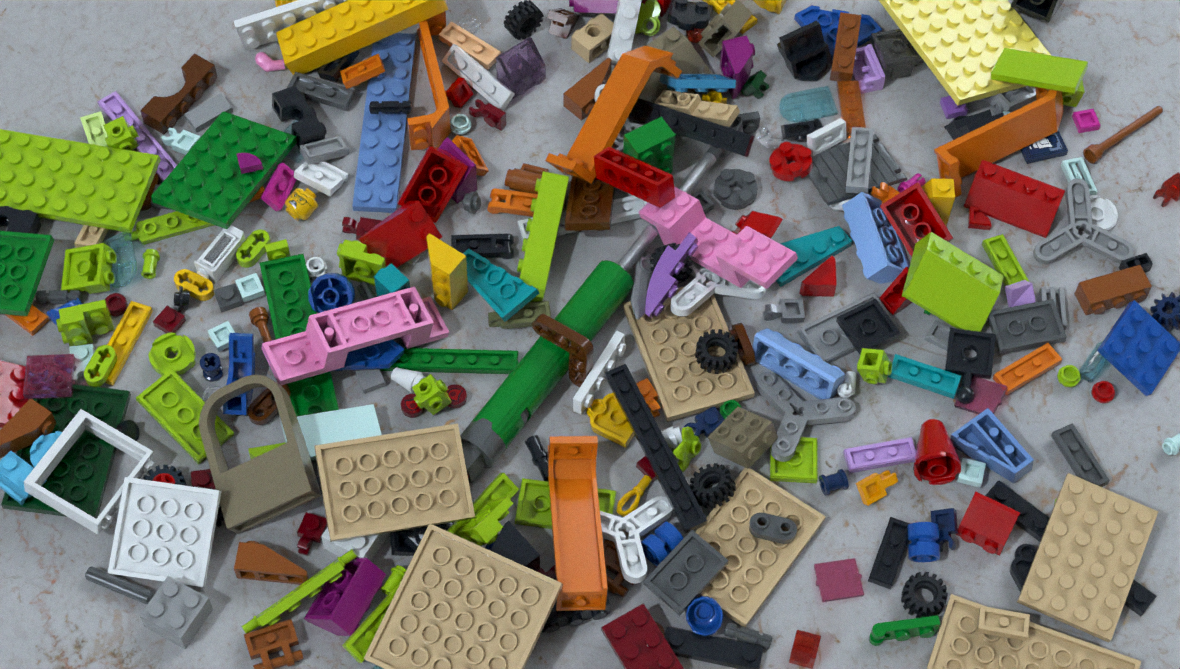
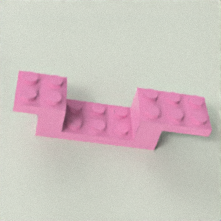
[639,187,798,289]
[261,287,449,385]

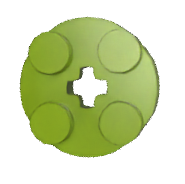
[148,333,196,376]

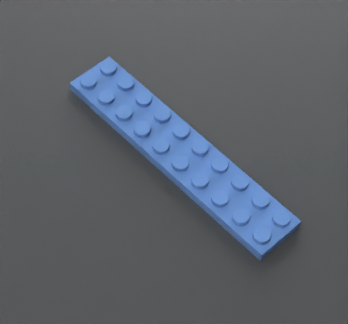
[352,33,416,213]

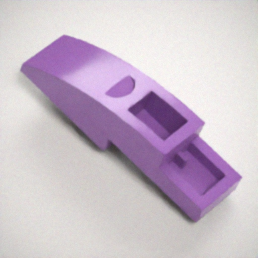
[645,232,698,319]

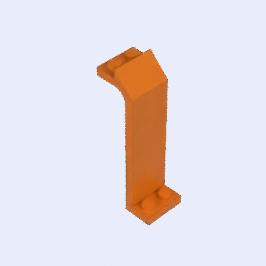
[407,11,451,151]
[545,45,682,184]
[934,87,1064,197]
[548,436,608,611]

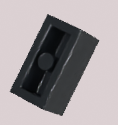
[1119,253,1153,273]

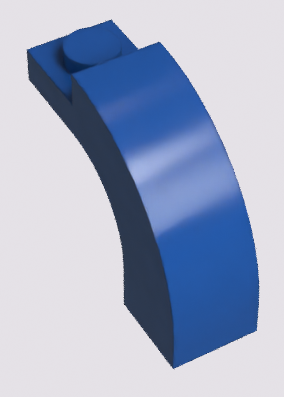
[223,333,255,415]

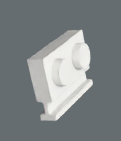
[294,161,348,196]

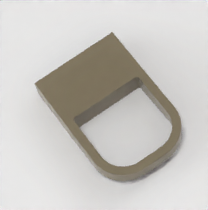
[199,375,322,534]

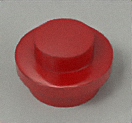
[1091,381,1115,403]

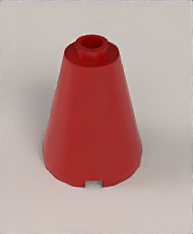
[913,419,961,485]

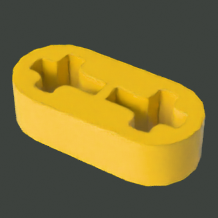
[174,269,214,301]

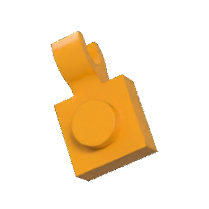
[856,470,898,506]

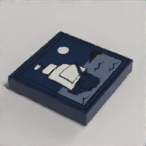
[1020,130,1068,164]

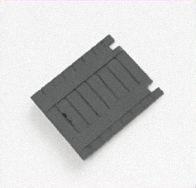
[808,134,907,206]

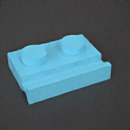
[0,451,47,505]

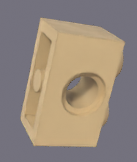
[571,13,614,63]

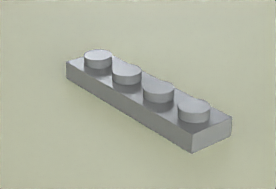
[846,127,874,194]

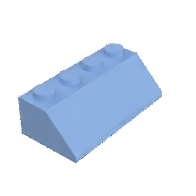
[842,192,910,284]
[753,328,845,399]

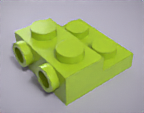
[337,239,386,286]
[61,243,117,294]
[56,299,114,346]
[457,496,514,546]

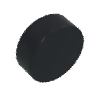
[116,420,140,441]

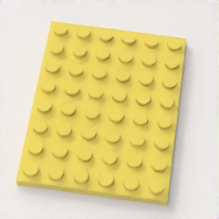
[879,0,1051,106]

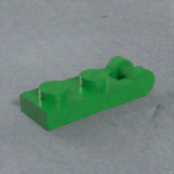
[869,615,940,646]

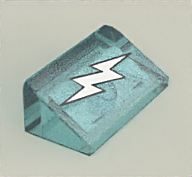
[1079,341,1107,383]

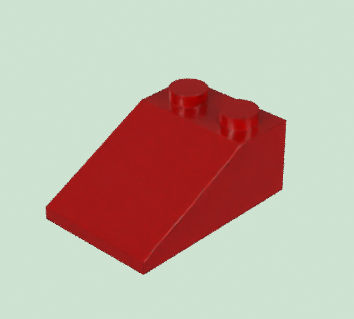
[358,200,442,268]

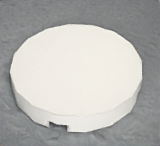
[1080,195,1118,232]

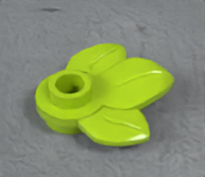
[635,0,661,36]
[673,427,701,472]

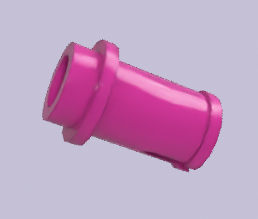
[897,173,926,193]

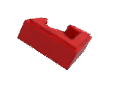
[968,206,991,230]

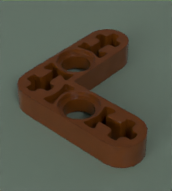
[532,314,594,387]

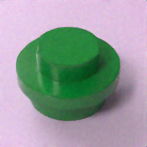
[719,400,742,419]

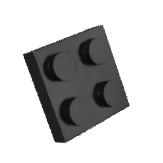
[836,298,900,355]

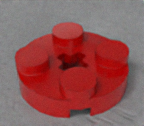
[769,142,813,181]

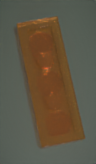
[836,80,866,138]

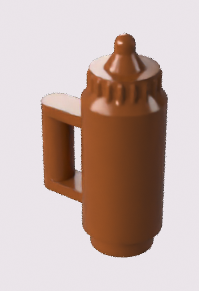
[505,163,549,194]

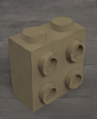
[698,0,753,58]
[708,407,778,469]

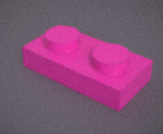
[261,163,297,211]

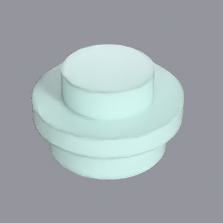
[450,114,471,135]

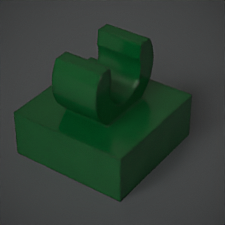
[740,70,769,99]

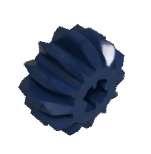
[1150,292,1180,331]

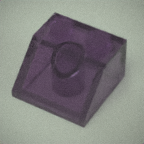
[496,37,546,99]

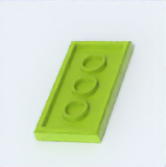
[991,48,1088,94]
[136,369,234,465]
[515,478,616,529]

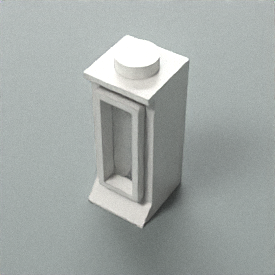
[194,225,245,284]

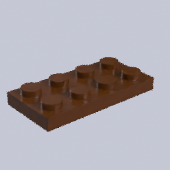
[565,176,615,232]

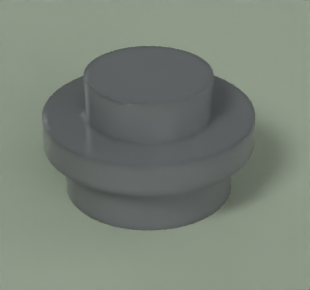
[463,192,481,214]

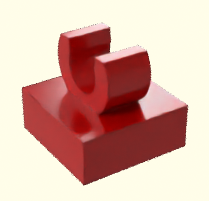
[445,77,473,108]

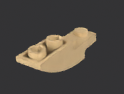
[654,90,740,127]

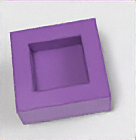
[940,96,968,119]

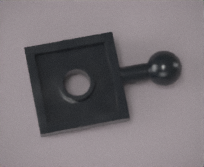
[945,328,996,404]

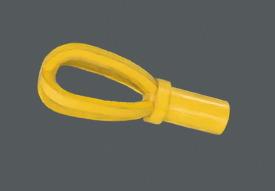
[616,475,652,517]

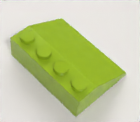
[902,232,1004,332]

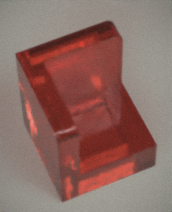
[789,630,821,669]

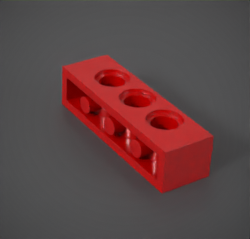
[593,147,675,208]

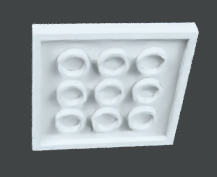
[108,477,221,588]

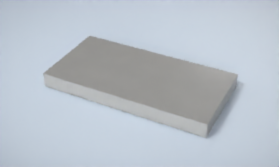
[797,292,899,364]

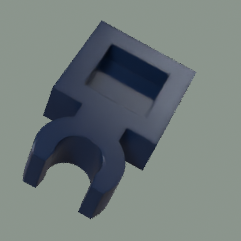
[684,407,725,438]
[931,508,958,552]

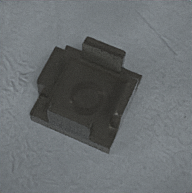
[870,29,924,79]

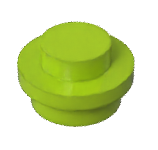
[1057,365,1081,387]

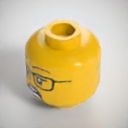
[285,188,318,221]

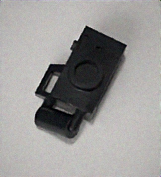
[781,119,824,141]

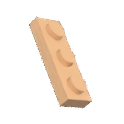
[438,21,501,70]

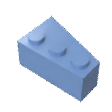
[951,408,1034,483]

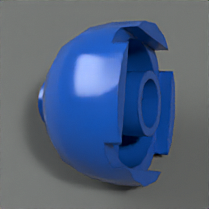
[308,273,355,313]

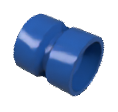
[641,522,684,566]
[907,522,940,563]

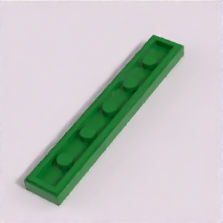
[380,348,518,374]

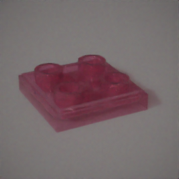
[23,354,75,399]

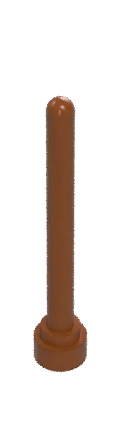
[1083,106,1163,164]
[249,307,291,397]

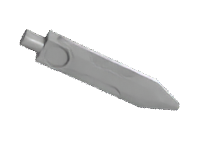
[630,251,653,320]

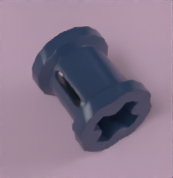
[200,353,223,382]
[819,469,849,496]

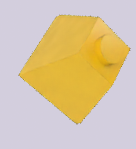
[922,178,955,227]

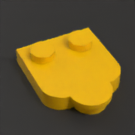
[586,393,635,448]

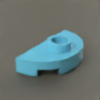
[30,431,62,468]

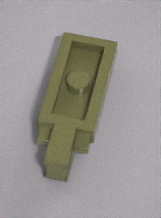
[488,301,552,329]

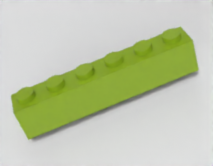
[517,171,569,302]

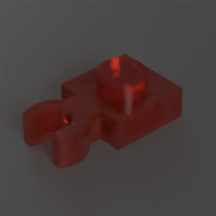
[1153,172,1180,207]

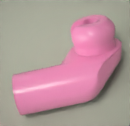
[255,52,285,72]

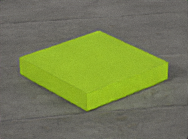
[770,437,818,483]

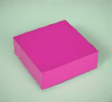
[1072,109,1101,133]

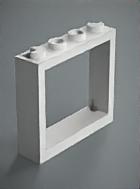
[24,409,154,534]

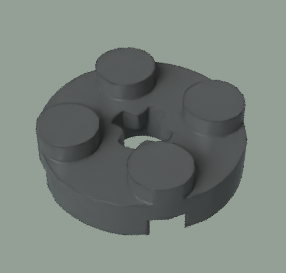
[714,169,758,210]

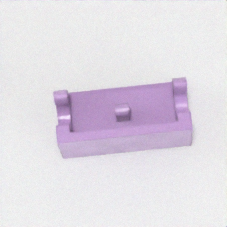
[852,44,886,94]

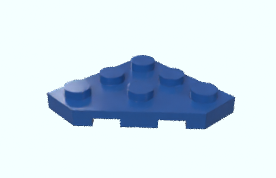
[794,5,882,60]
[333,339,404,371]

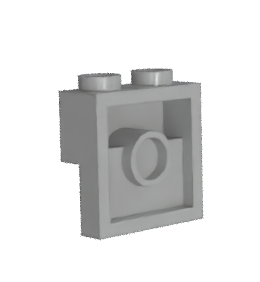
[981,86,1036,114]

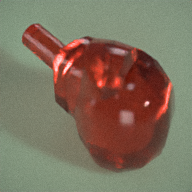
[686,28,705,43]

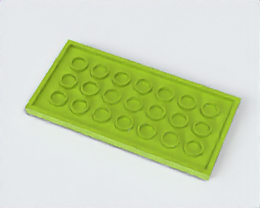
[0,129,161,233]

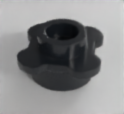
[174,286,189,312]

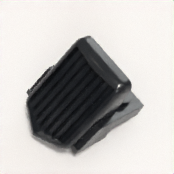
[777,21,832,81]
[944,109,1004,140]

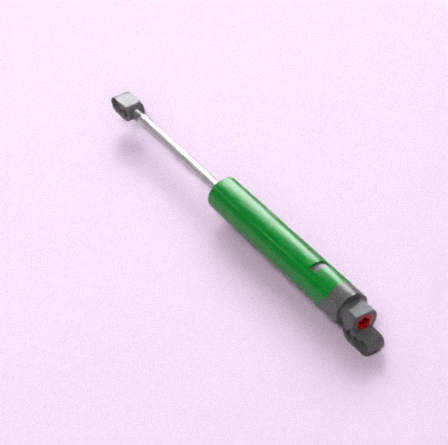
[460,116,744,483]

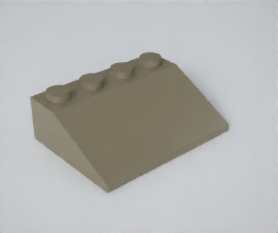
[611,26,713,103]

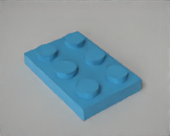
[660,74,736,92]

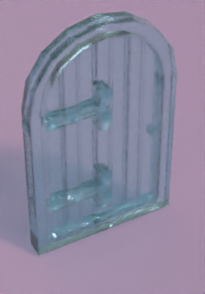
[779,86,838,122]
[102,232,137,288]

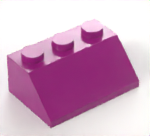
[304,558,386,636]

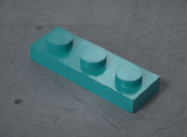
[888,354,961,399]

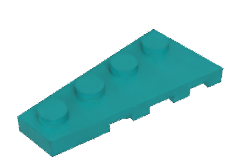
[776,226,853,287]
[463,249,540,322]

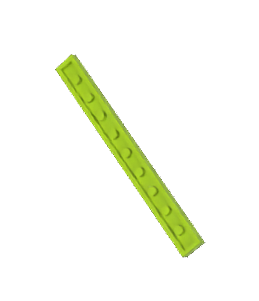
[342,472,519,663]

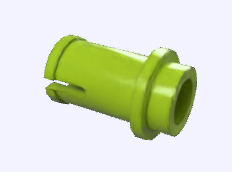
[141,249,160,279]
[380,565,406,596]

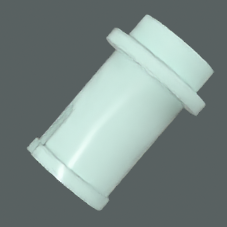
[1162,433,1180,455]

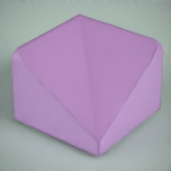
[1005,280,1036,307]

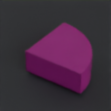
[237,153,263,174]

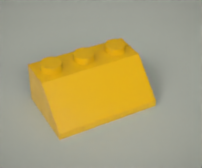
[427,233,468,310]

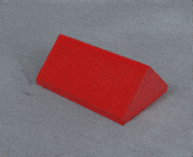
[397,145,468,223]

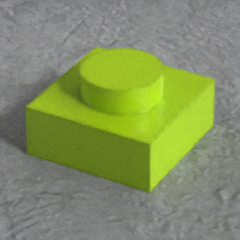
[265,239,290,261]

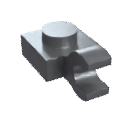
[763,298,805,323]

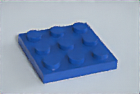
[1097,300,1180,396]

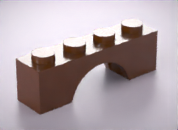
[140,53,218,135]

